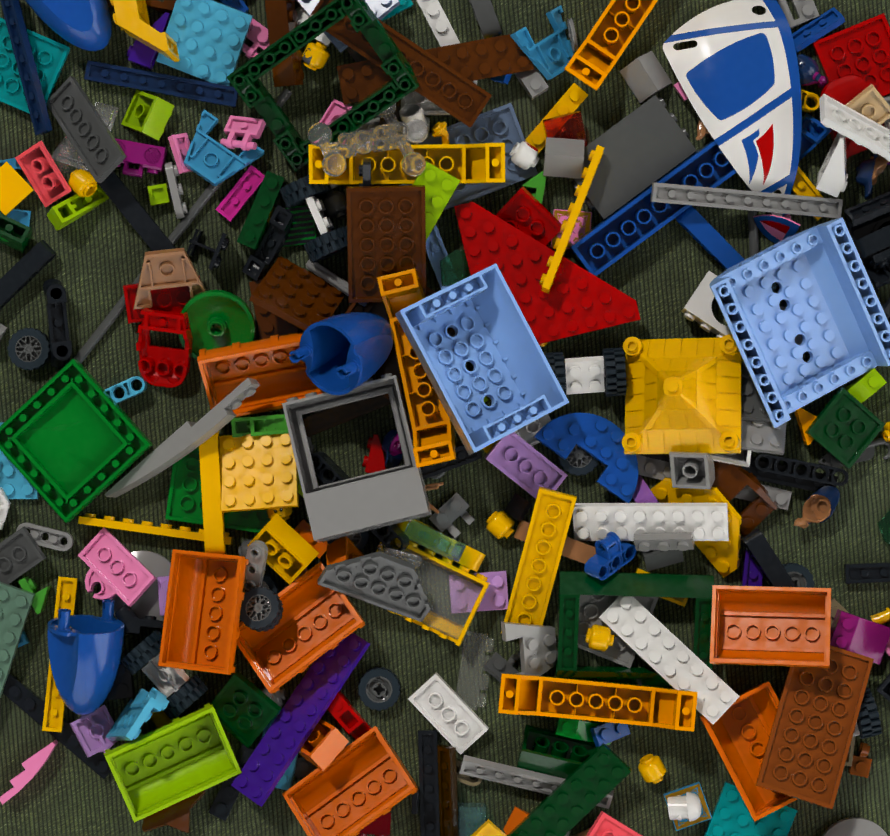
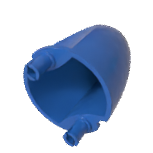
[25,0,112,51]
[289,312,394,395]
[47,599,125,715]

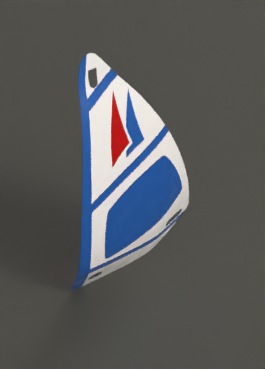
[663,0,802,217]

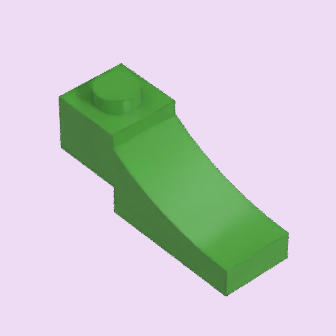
[231,414,289,437]

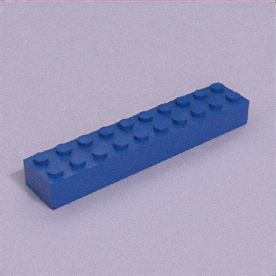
[568,139,736,276]

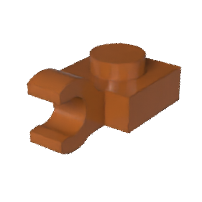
[848,742,872,778]

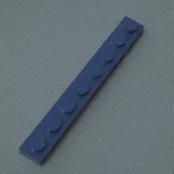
[0,0,52,136]
[84,60,238,108]

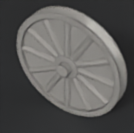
[567,18,578,52]

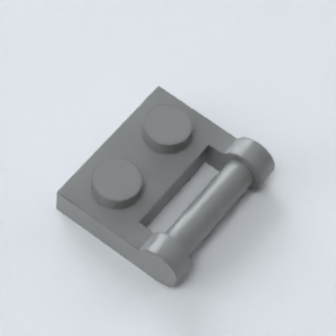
[778,0,820,29]

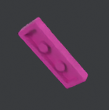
[215,165,265,222]

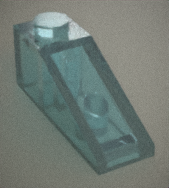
[404,520,467,562]

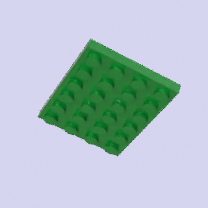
[165,447,270,533]

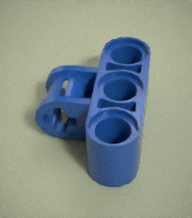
[584,532,636,580]

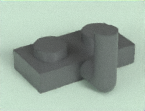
[483,650,520,683]

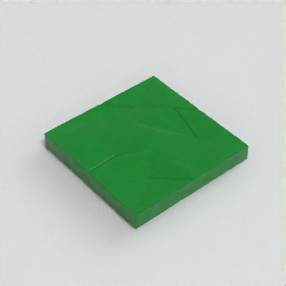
[0,359,153,523]

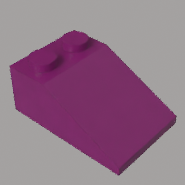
[830,609,890,665]

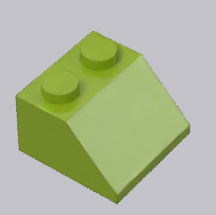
[121,90,174,141]

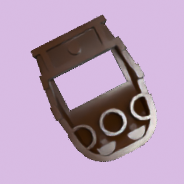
[712,461,777,537]

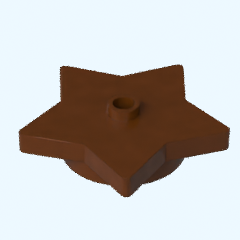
[142,790,205,834]

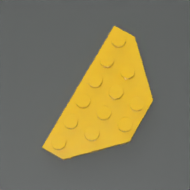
[650,478,742,578]

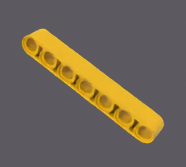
[199,431,226,554]

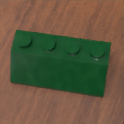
[517,725,599,779]

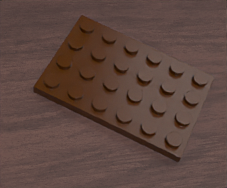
[346,185,426,303]

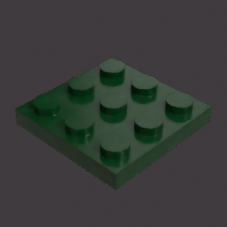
[805,388,885,469]
[210,671,281,748]

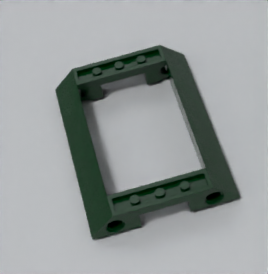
[227,0,419,172]
[556,571,714,688]

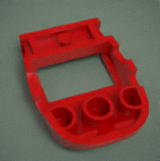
[820,74,884,159]
[136,308,193,388]

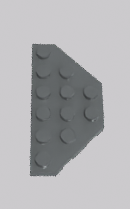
[318,551,431,622]

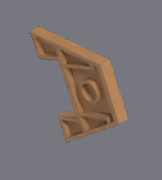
[134,248,207,310]

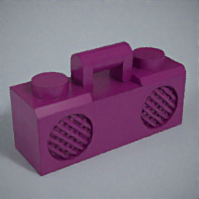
[115,138,168,178]

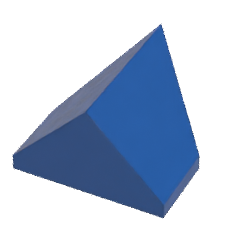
[799,113,831,161]

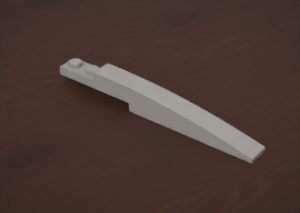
[105,378,260,498]

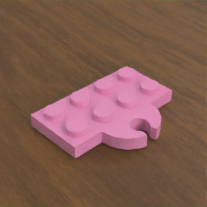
[78,527,157,607]

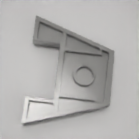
[501,622,557,676]

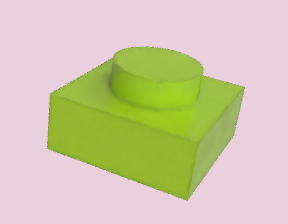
[147,183,170,206]

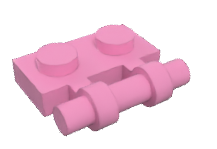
[242,19,270,59]
[220,115,266,151]

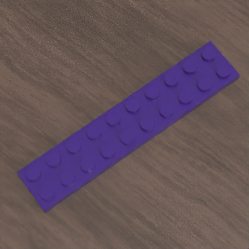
[231,633,370,807]

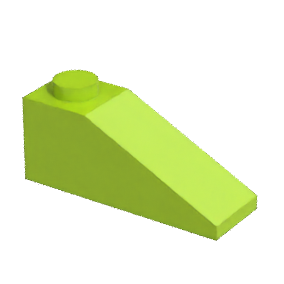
[47,183,109,231]
[845,368,887,403]

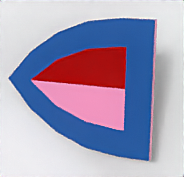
[753,214,800,244]

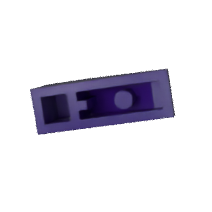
[127,12,171,70]

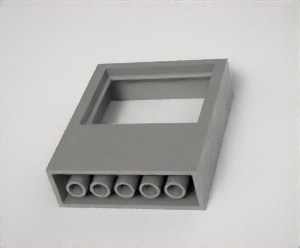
[282,373,432,543]

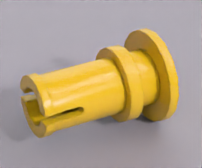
[870,607,890,624]

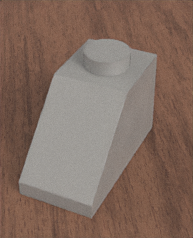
[514,65,549,100]

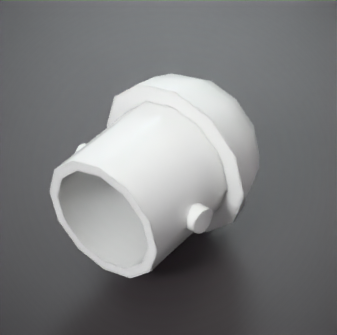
[399,102,430,140]
[667,792,702,822]

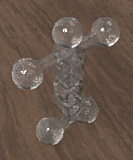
[307,103,429,177]

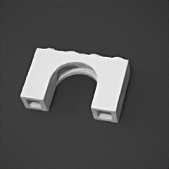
[681,271,732,338]

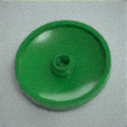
[178,290,255,360]

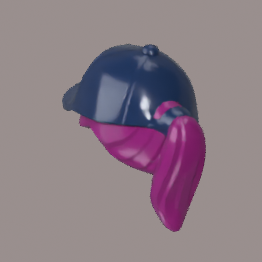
[797,54,827,89]
[381,421,413,468]

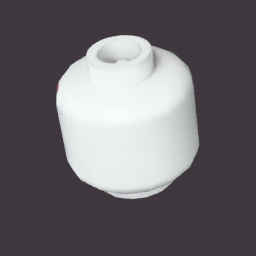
[510,141,539,170]

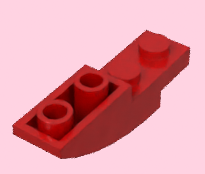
[362,434,386,473]
[328,691,372,740]

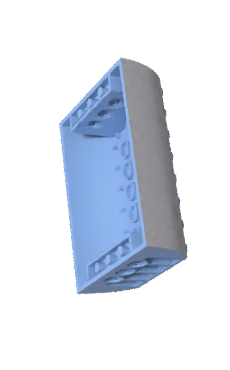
[395,263,569,455]

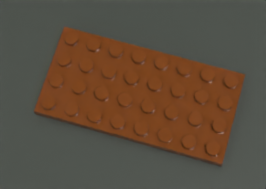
[756,645,874,810]

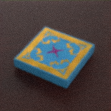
[663,781,712,831]

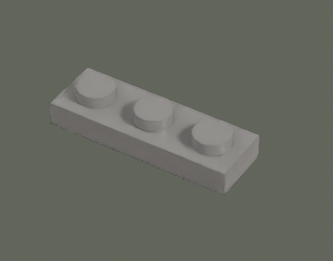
[634,532,694,552]

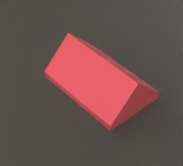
[15,140,72,208]

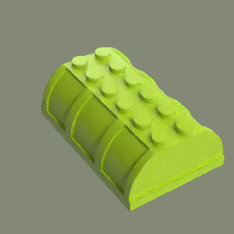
[104,703,242,823]

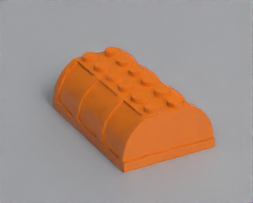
[197,331,324,417]
[158,549,249,675]
[237,561,365,694]
[710,585,832,668]
[699,681,797,822]
[282,726,418,836]

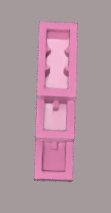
[0,739,58,805]

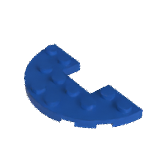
[534,413,638,503]

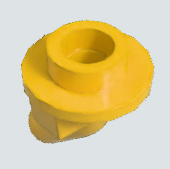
[432,121,449,144]

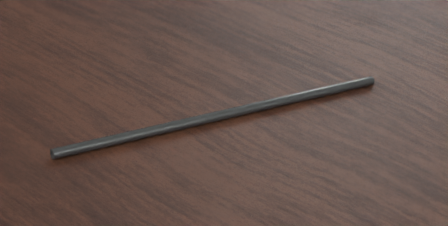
[73,88,292,364]

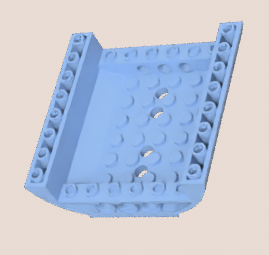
[709,217,890,428]

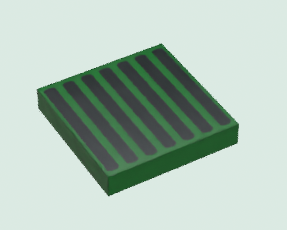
[274,205,317,247]

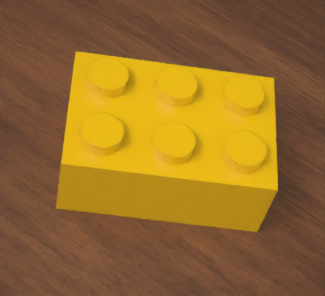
[247,514,319,585]

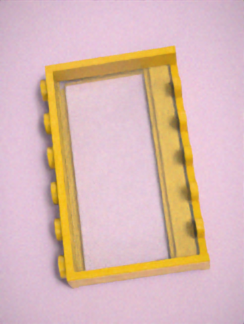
[376,538,490,646]

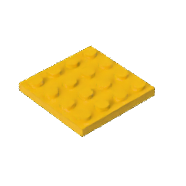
[219,433,299,513]

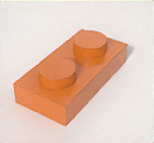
[294,519,328,559]

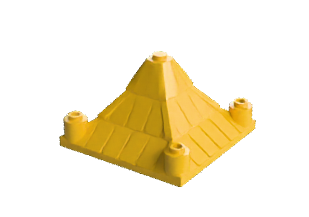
[622,334,742,455]

